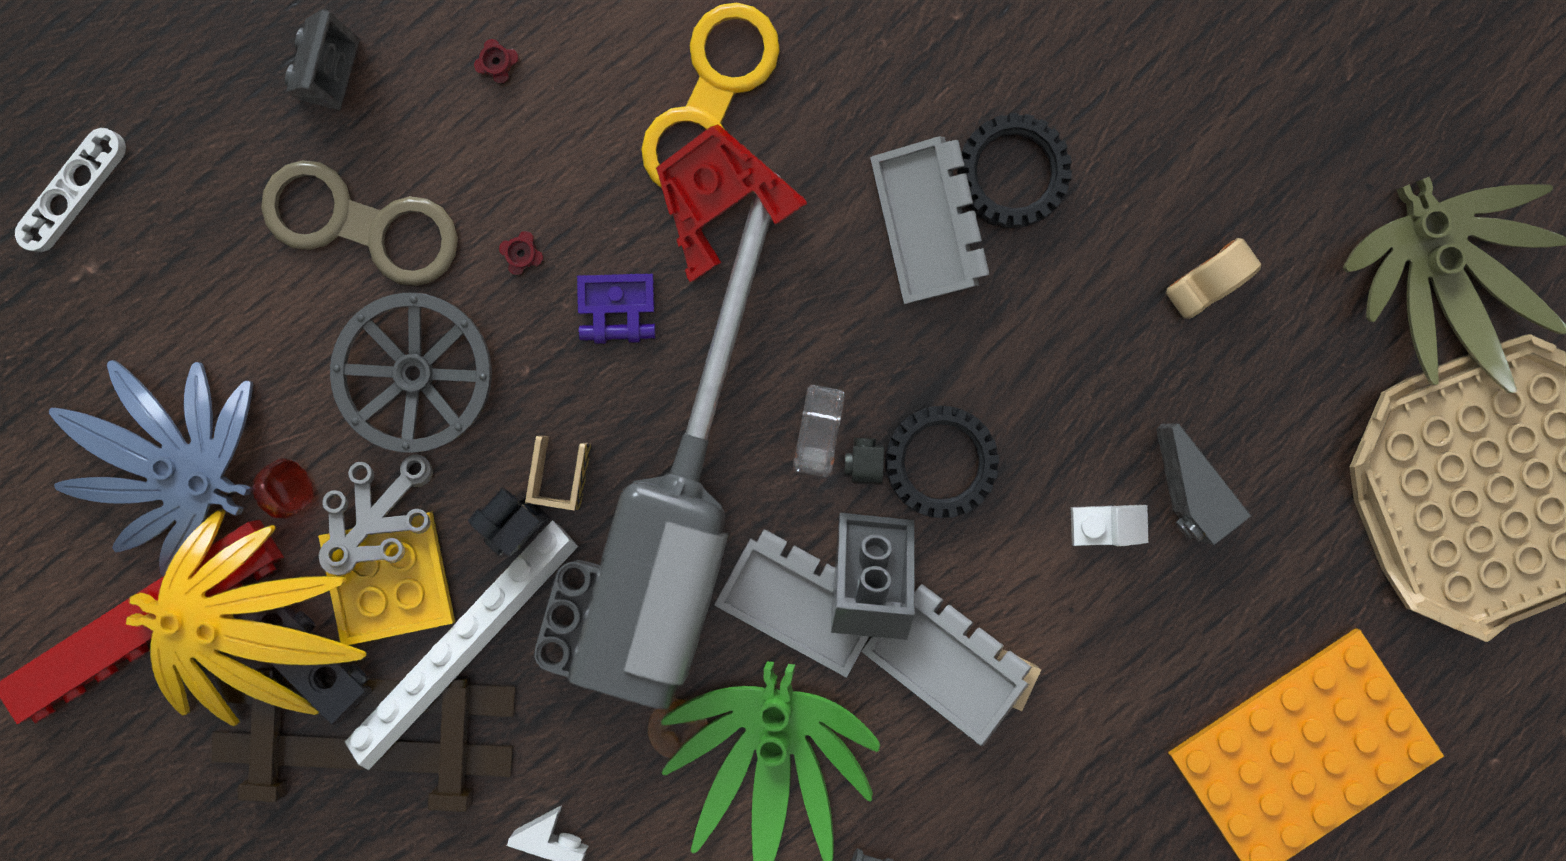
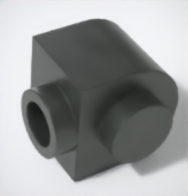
[845,438,884,485]

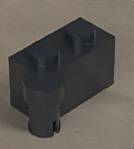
[468,487,551,556]

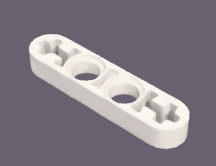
[15,128,126,252]

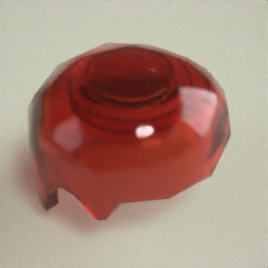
[252,458,313,519]

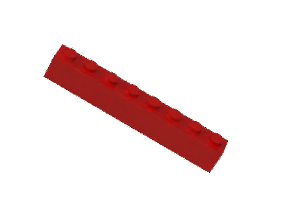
[0,520,284,724]

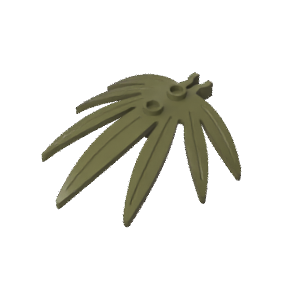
[1343,177,1566,393]

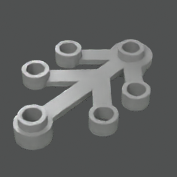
[319,455,433,576]

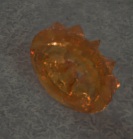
[648,698,708,759]

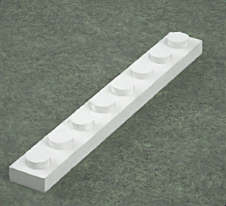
[345,520,578,770]

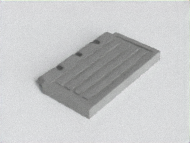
[870,136,990,304]
[714,529,869,678]
[861,584,1032,746]

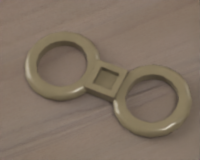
[261,160,458,286]

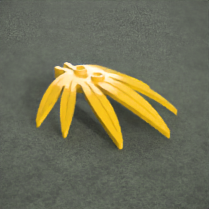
[126,509,367,726]

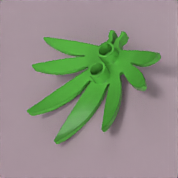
[661,661,880,861]

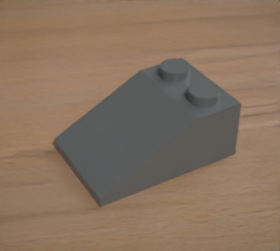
[285,10,360,111]
[1156,424,1251,545]
[831,513,914,640]

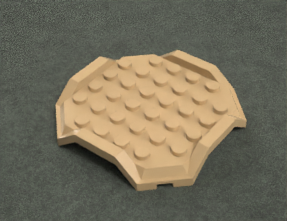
[1350,335,1566,642]

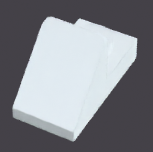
[1071,505,1148,546]
[507,806,588,861]

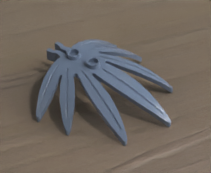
[49,360,253,576]

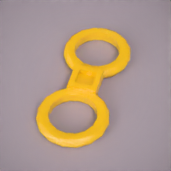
[641,2,780,188]

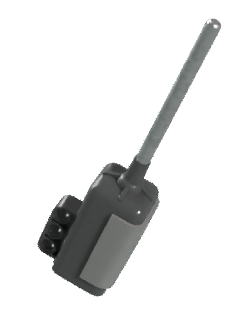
[534,172,780,709]

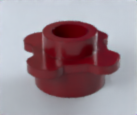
[474,39,519,84]
[499,231,543,275]

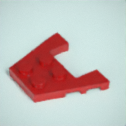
[656,124,807,283]

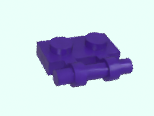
[577,274,656,344]

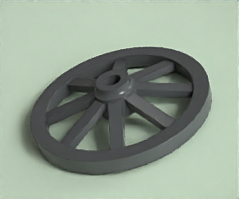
[330,293,492,453]

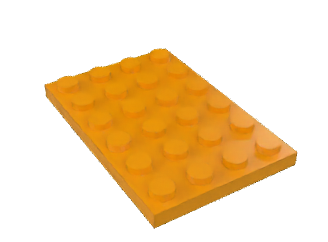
[1168,628,1444,861]

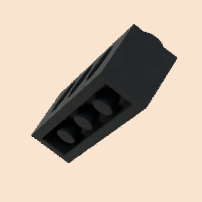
[232,605,372,724]

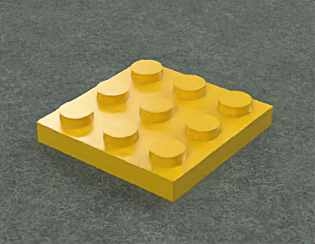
[318,512,455,645]

